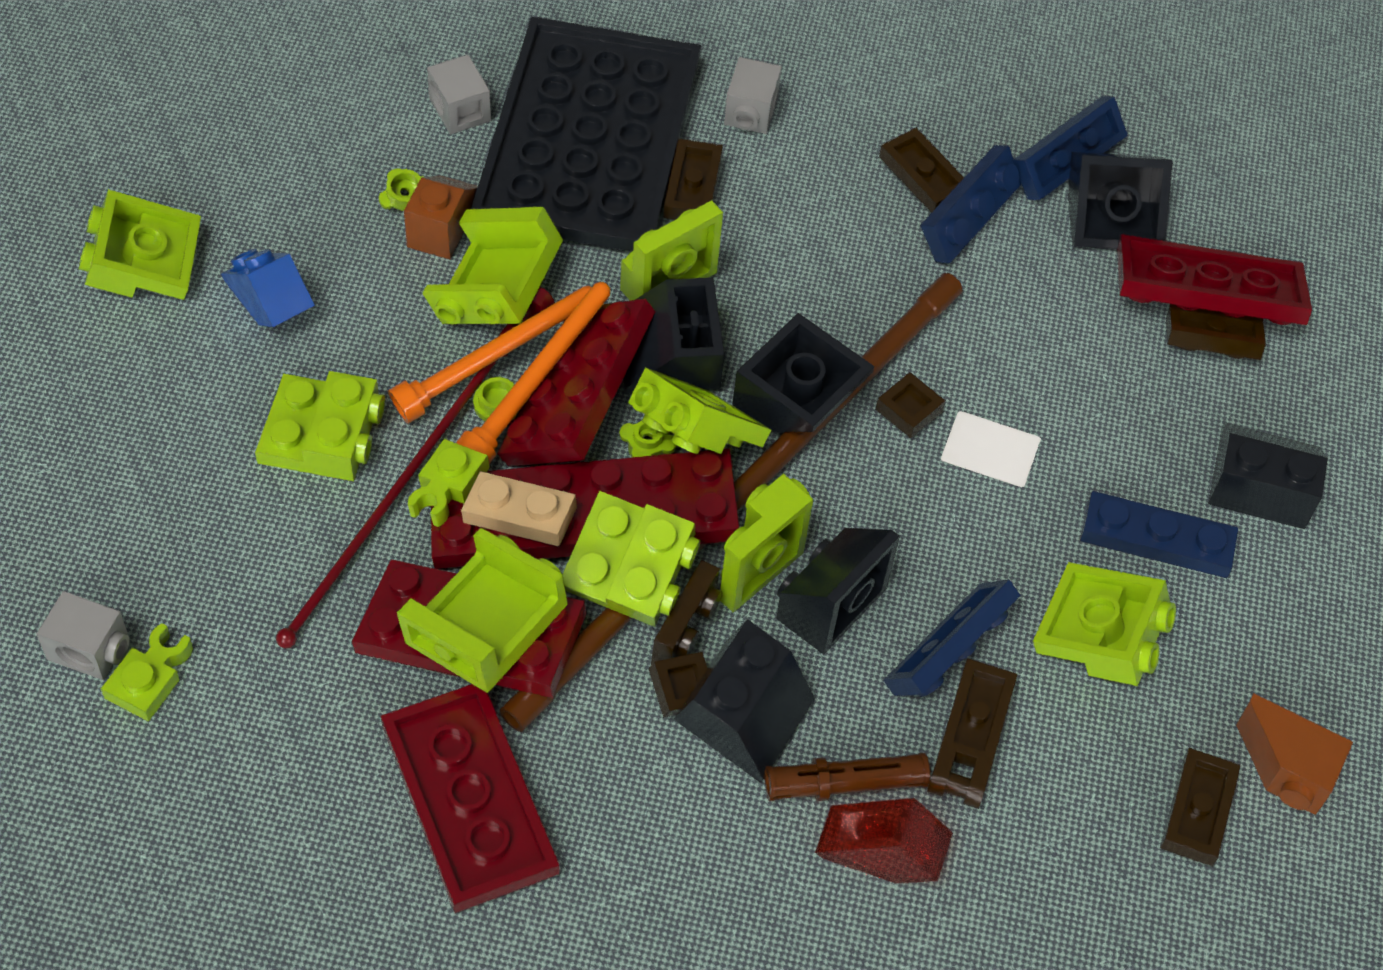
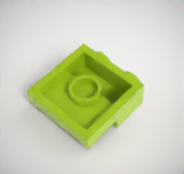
[78,189,201,300]
[620,200,723,301]
[628,367,771,454]
[255,371,385,482]
[720,473,813,613]
[562,491,701,627]
[1033,562,1176,686]

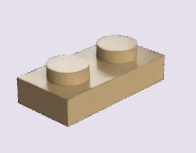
[461,471,577,546]

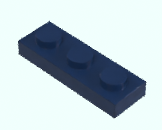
[1013,96,1128,200]
[920,145,1021,263]
[1080,491,1238,579]
[883,579,1021,697]

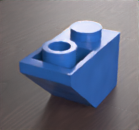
[221,248,315,327]

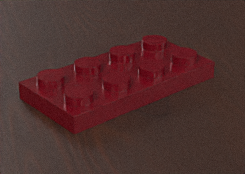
[1117,234,1312,325]
[497,299,655,466]
[352,559,587,698]
[381,684,560,913]

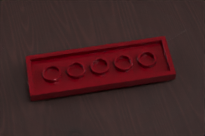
[431,448,739,569]

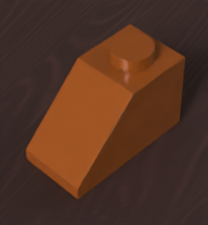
[404,175,478,259]
[1236,693,1353,815]

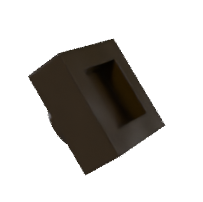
[875,372,946,438]
[648,652,708,718]

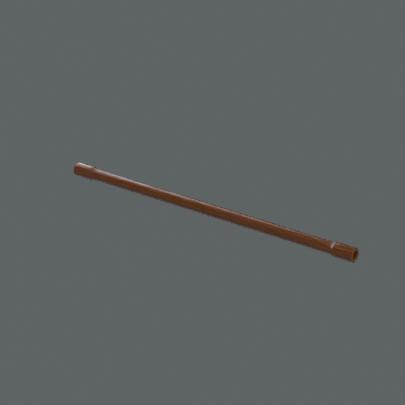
[499,273,963,732]

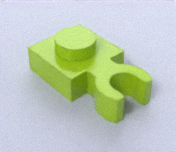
[408,439,490,527]
[101,623,193,722]

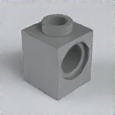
[427,55,491,135]
[724,57,782,134]
[36,591,130,680]

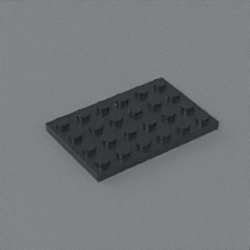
[471,16,701,252]

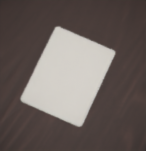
[941,411,1041,487]

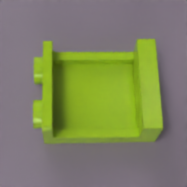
[422,207,563,325]
[397,528,568,693]

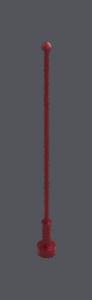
[276,286,555,649]

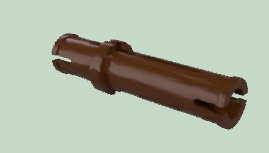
[764,752,930,801]

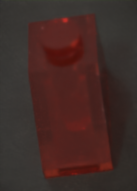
[815,798,953,884]

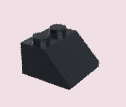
[1068,152,1173,249]
[732,313,875,432]
[1208,422,1328,529]
[776,528,900,655]
[674,619,815,782]

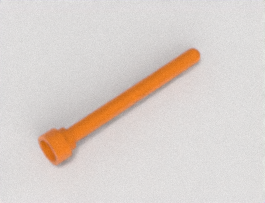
[456,282,611,464]
[388,286,592,424]

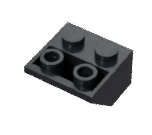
[623,277,724,394]

